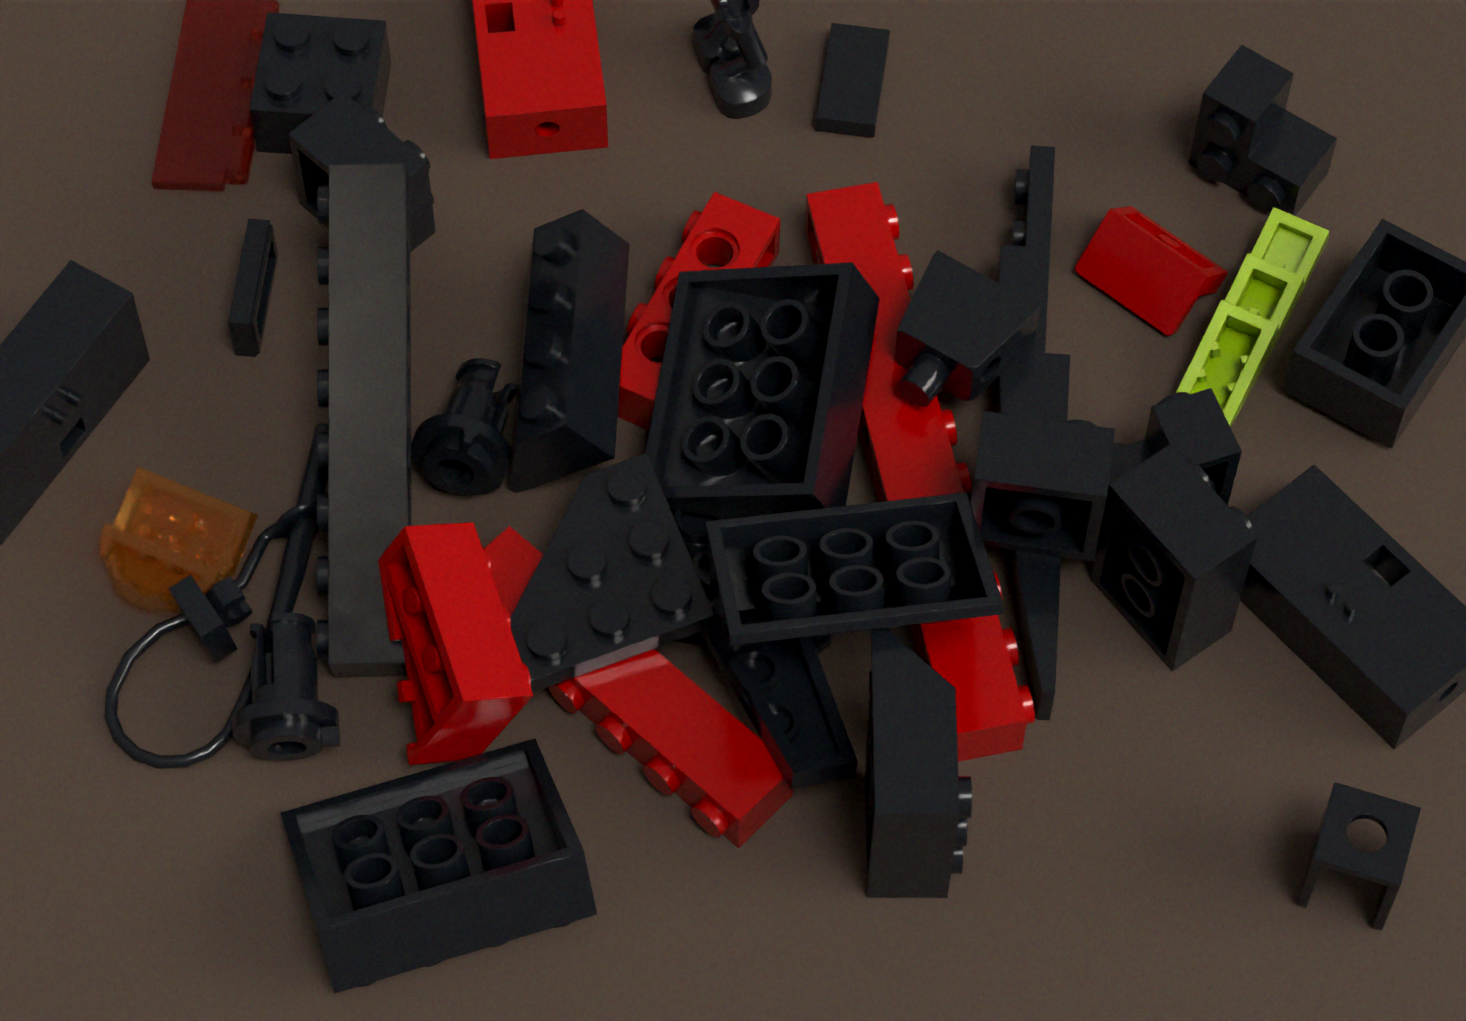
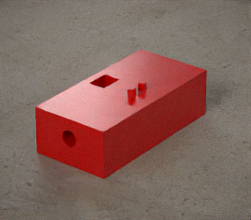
[471,0,608,159]

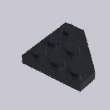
[510,453,716,692]

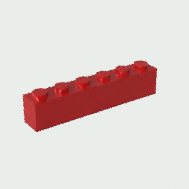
[484,526,793,848]

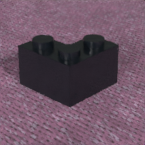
[1189,45,1337,216]
[1108,388,1242,505]

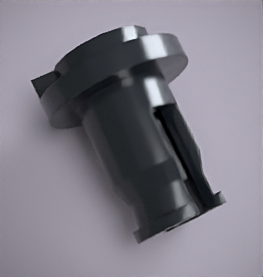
[411,358,517,495]
[232,612,340,760]

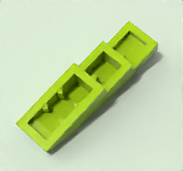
[1176,207,1330,428]

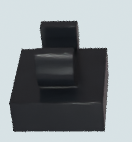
[168,574,253,663]

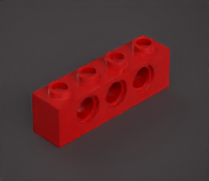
[618,192,780,430]

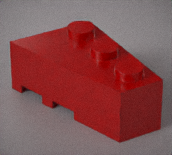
[378,522,534,765]

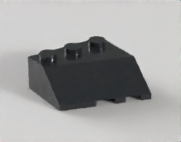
[865,628,972,898]

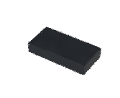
[815,23,890,137]
[228,219,278,357]

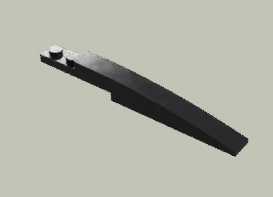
[994,145,1070,721]

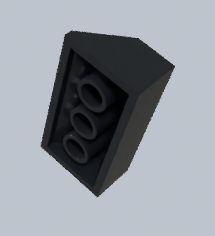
[508,209,630,493]

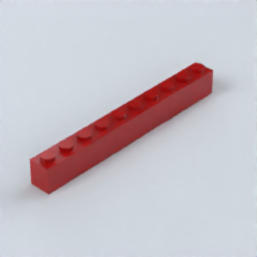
[805,182,1035,762]

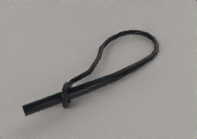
[104,423,329,769]

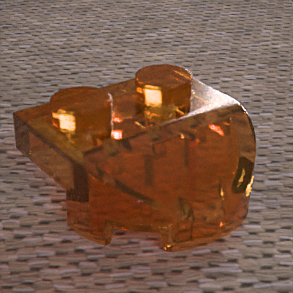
[100,467,259,612]

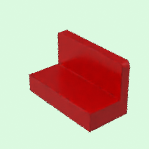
[1075,206,1229,335]

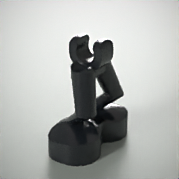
[693,0,772,119]

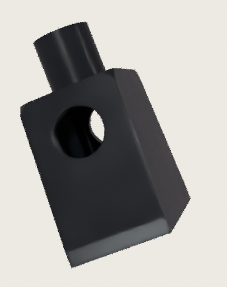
[895,250,1040,407]

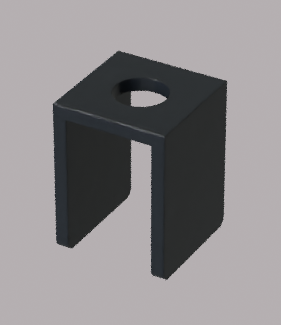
[1297,782,1421,931]

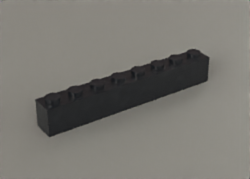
[316,163,412,678]

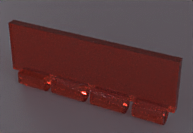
[151,0,280,191]

